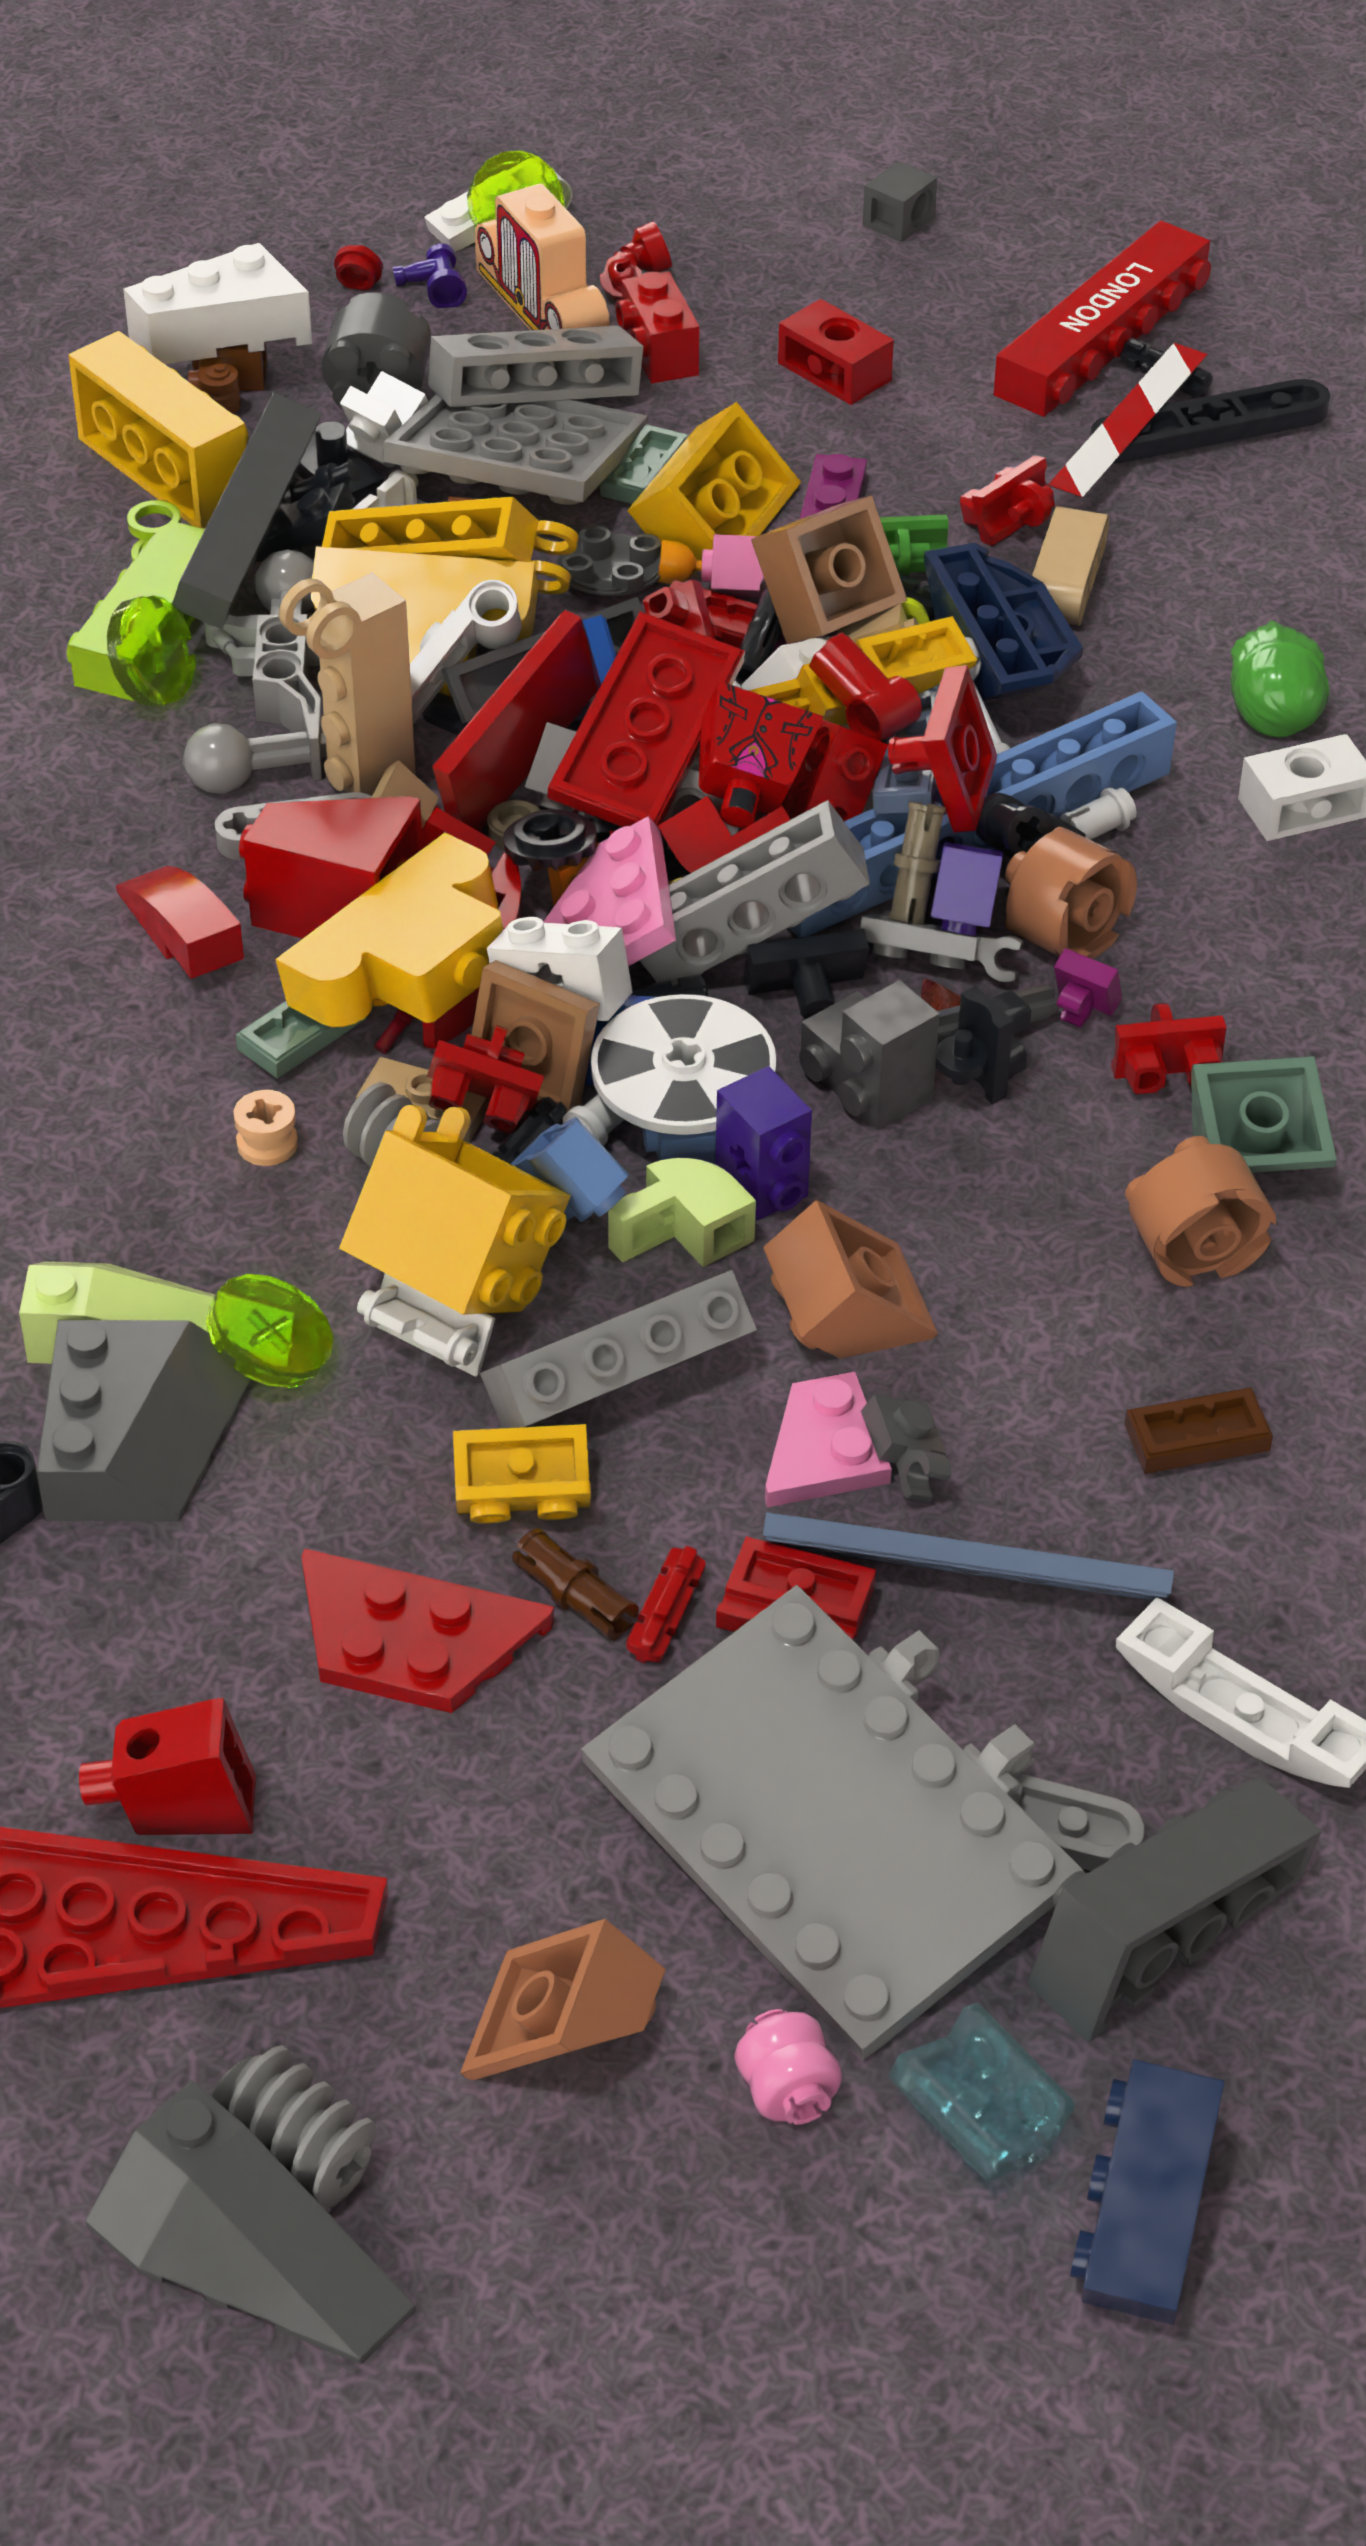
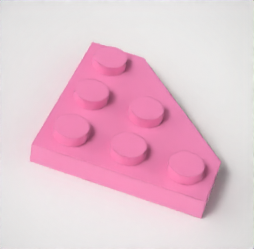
[543,816,676,966]

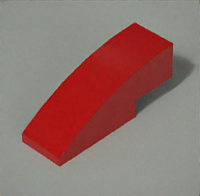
[116,866,244,979]

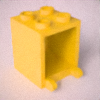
[339,1105,571,1315]

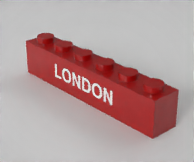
[993,220,1211,417]

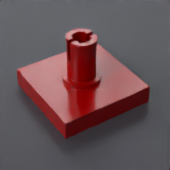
[888,665,997,833]

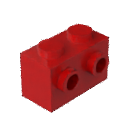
[615,271,699,384]

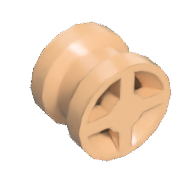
[233,1090,298,1166]

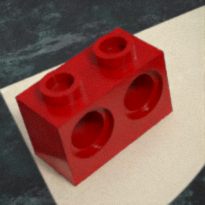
[780,720,888,821]

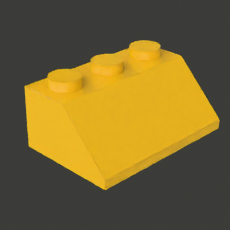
[627,402,801,561]

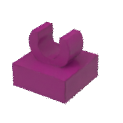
[1054,948,1122,1028]

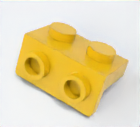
[453,1424,591,1523]

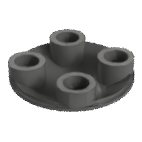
[558,525,661,596]

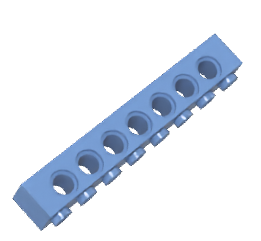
[789,691,1177,938]

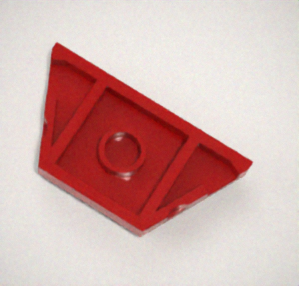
[301,1549,554,1713]

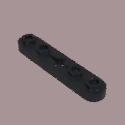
[1090,379,1330,463]

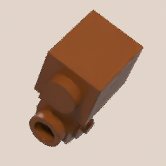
[187,342,268,414]

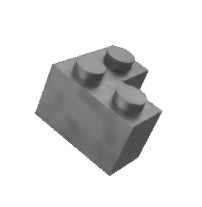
[799,980,940,1131]

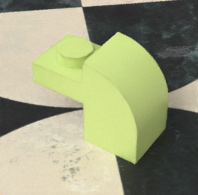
[608,1158,756,1267]

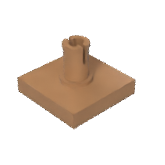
[472,960,600,1112]

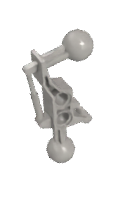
[183,549,327,795]

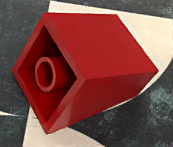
[239,796,423,939]

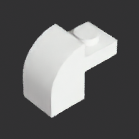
[340,371,428,468]

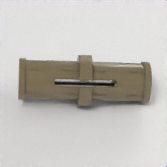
[889,801,946,924]

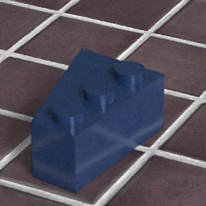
[1070,2059,1225,2325]

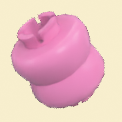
[734,2009,842,2125]

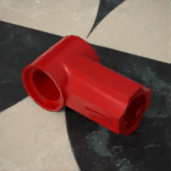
[809,632,922,742]

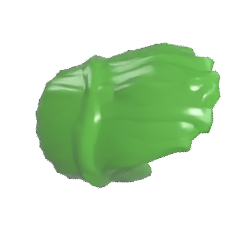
[1231,620,1329,737]

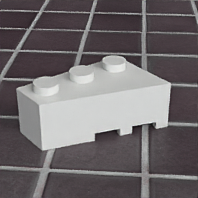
[123,243,312,364]

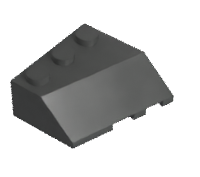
[37,1320,260,1522]

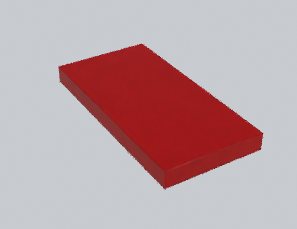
[432,610,597,832]
[547,611,745,827]

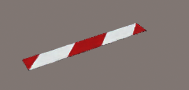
[1048,343,1208,498]

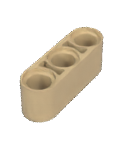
[1032,506,1109,626]

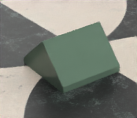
[1191,1056,1337,1173]

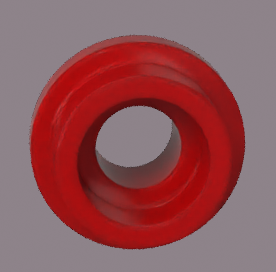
[334,245,383,290]

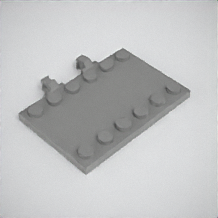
[581,1585,1083,2060]

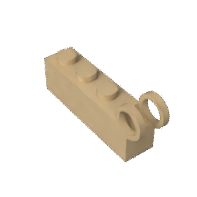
[279,572,416,796]

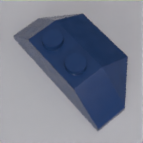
[924,542,1083,701]

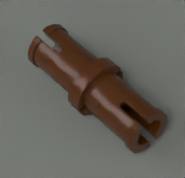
[512,1528,639,1641]

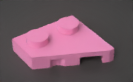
[765,1372,892,1508]

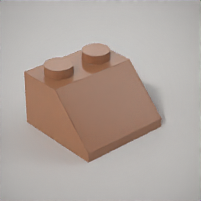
[763,1200,938,1359]

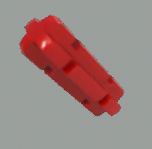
[626,1546,706,1664]

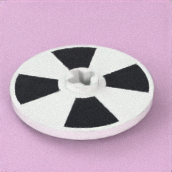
[591,994,776,1135]

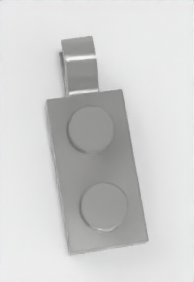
[860,913,1024,982]

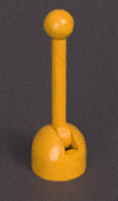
[657,540,702,584]

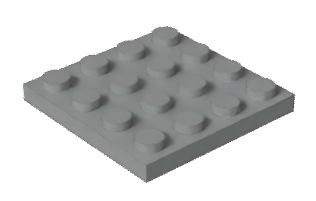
[383,394,648,505]

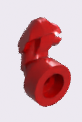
[599,221,672,300]

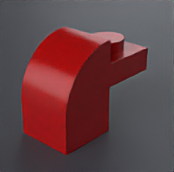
[658,796,791,873]

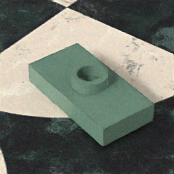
[600,424,689,504]
[236,1001,366,1079]

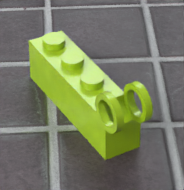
[67,500,205,701]

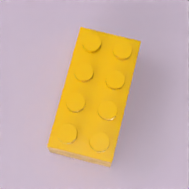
[68,331,249,529]

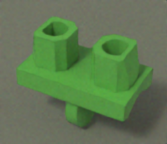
[880,515,949,576]

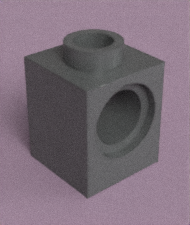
[863,161,938,242]

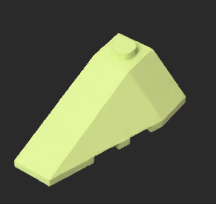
[19,1261,292,1372]

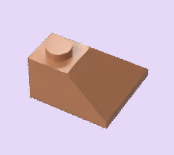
[460,1919,666,2080]

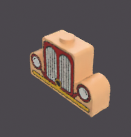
[475,183,610,330]

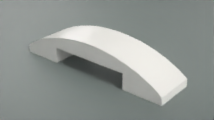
[1116,1597,1366,1788]

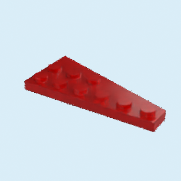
[0,1827,388,2008]

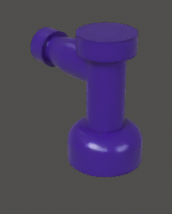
[393,243,467,308]

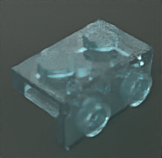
[888,2003,1074,2182]

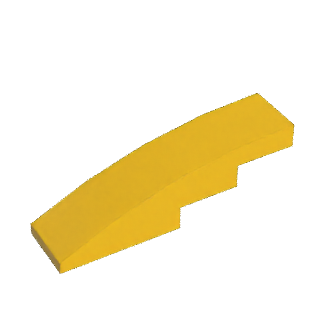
[748,616,977,725]

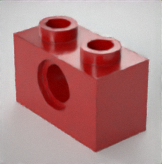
[778,298,894,405]

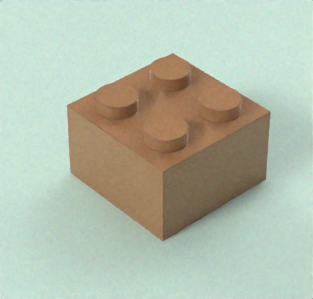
[751,495,908,644]

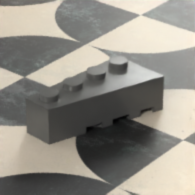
[1027,1776,1322,2043]

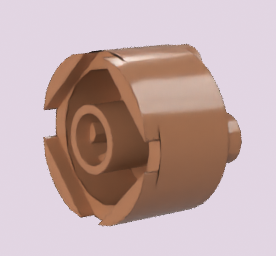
[1005,827,1137,959]
[1125,1136,1276,1287]

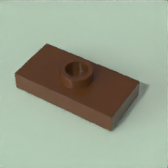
[1124,1387,1273,1474]

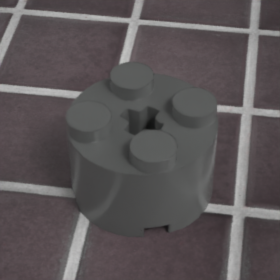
[322,293,432,407]

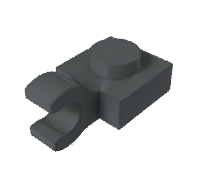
[861,1394,952,1503]

